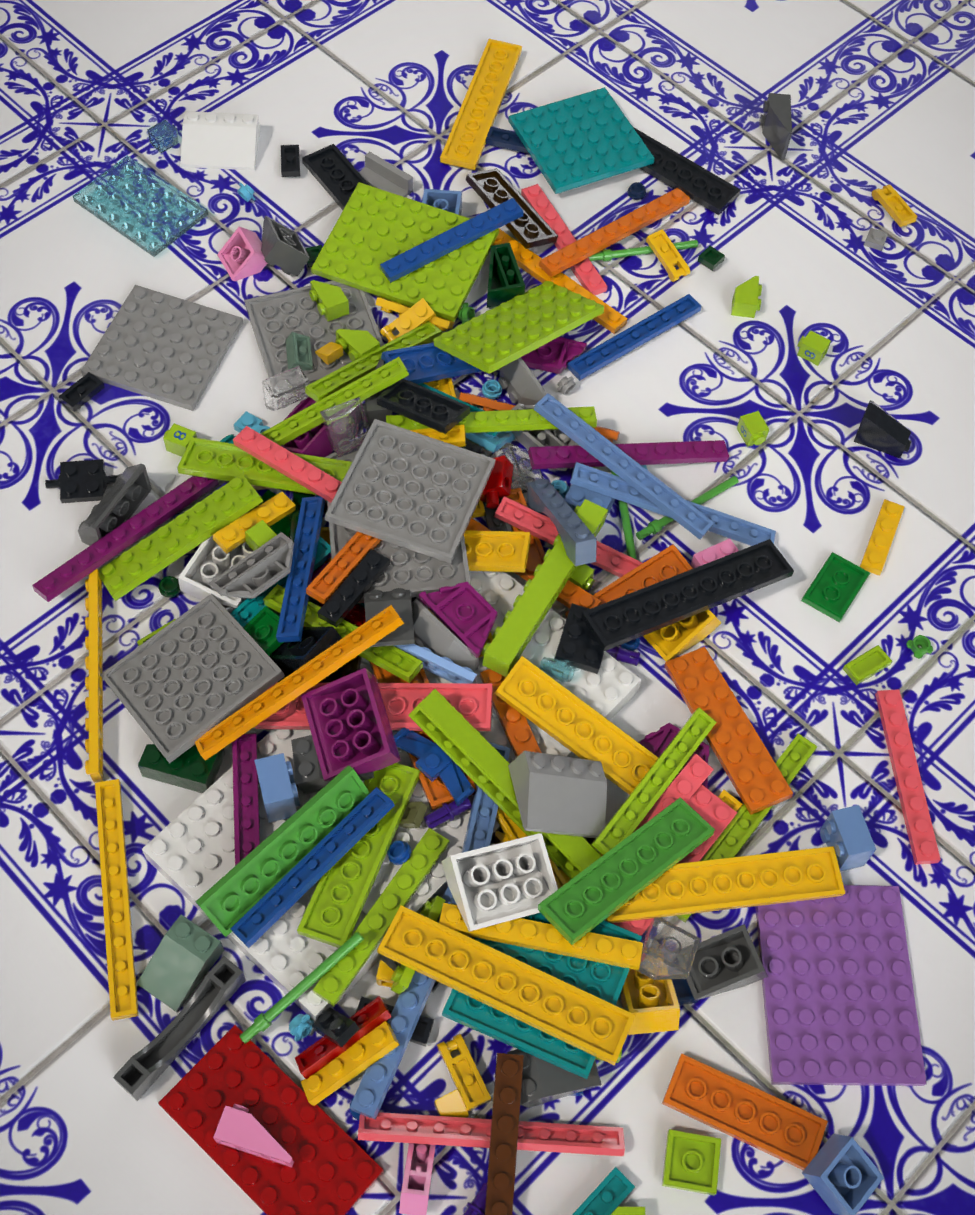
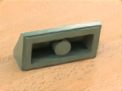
[285,332,313,372]

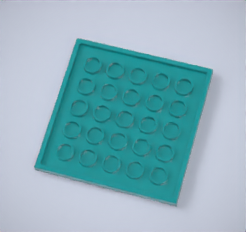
[508,87,654,194]
[442,913,642,1079]

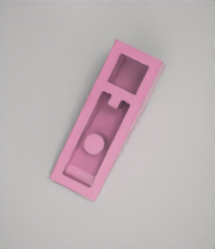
[213,1104,294,1167]
[399,1143,436,1215]

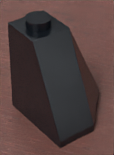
[853,400,912,458]

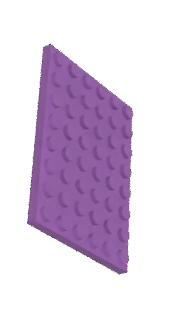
[755,885,927,1086]

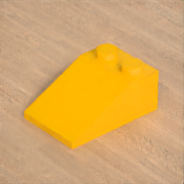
[643,610,721,662]
[620,953,680,1035]

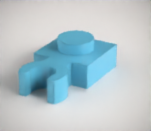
[234,411,270,433]

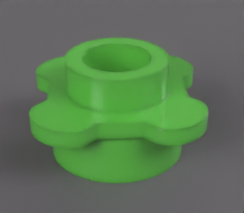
[458,303,475,324]
[906,635,933,659]

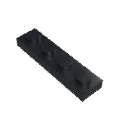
[317,549,390,627]

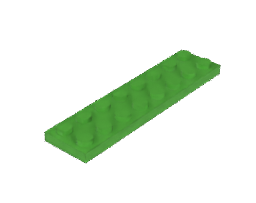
[195,765,370,937]
[538,797,715,945]

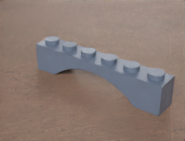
[527,479,597,566]

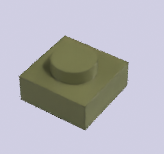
[399,802,428,829]

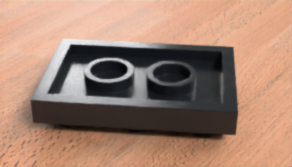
[554,603,604,674]

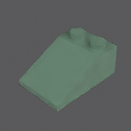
[137,915,224,1012]

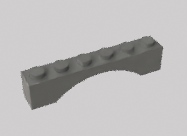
[113,956,246,1101]

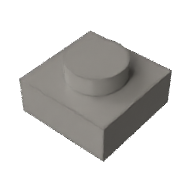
[864,228,888,251]

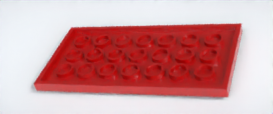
[158,1025,384,1215]

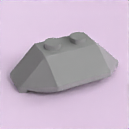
[498,357,546,405]
[511,403,578,471]
[209,532,294,599]
[412,599,479,671]

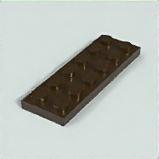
[466,168,558,249]

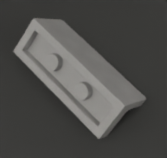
[359,151,413,197]

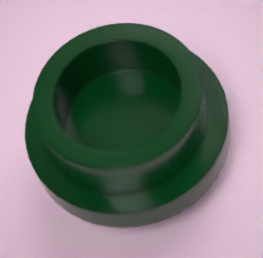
[159,576,180,598]

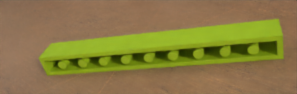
[481,499,608,677]
[408,689,602,879]

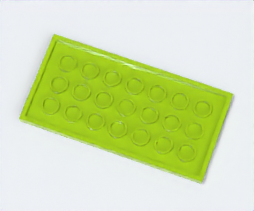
[433,281,604,374]

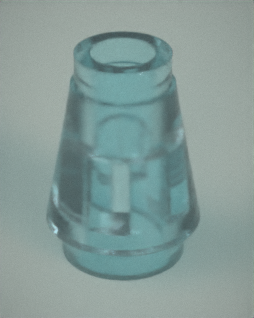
[540,657,576,683]

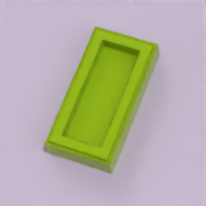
[843,645,892,686]

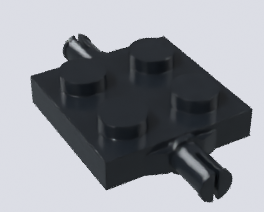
[45,459,118,503]

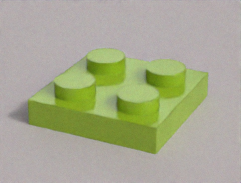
[662,1129,721,1196]

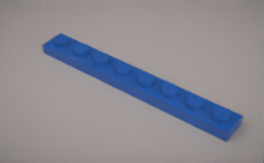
[380,198,523,283]
[567,294,702,381]
[276,496,326,643]
[231,787,395,948]

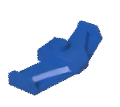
[394,728,475,806]

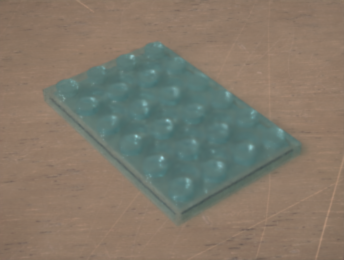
[73,155,208,257]

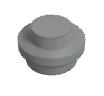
[557,376,576,395]

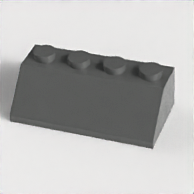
[78,464,152,546]

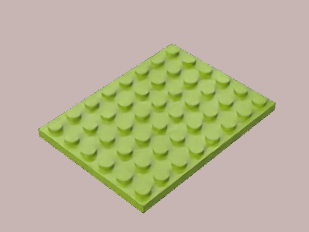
[311,182,499,322]

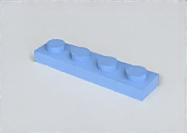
[393,644,477,684]

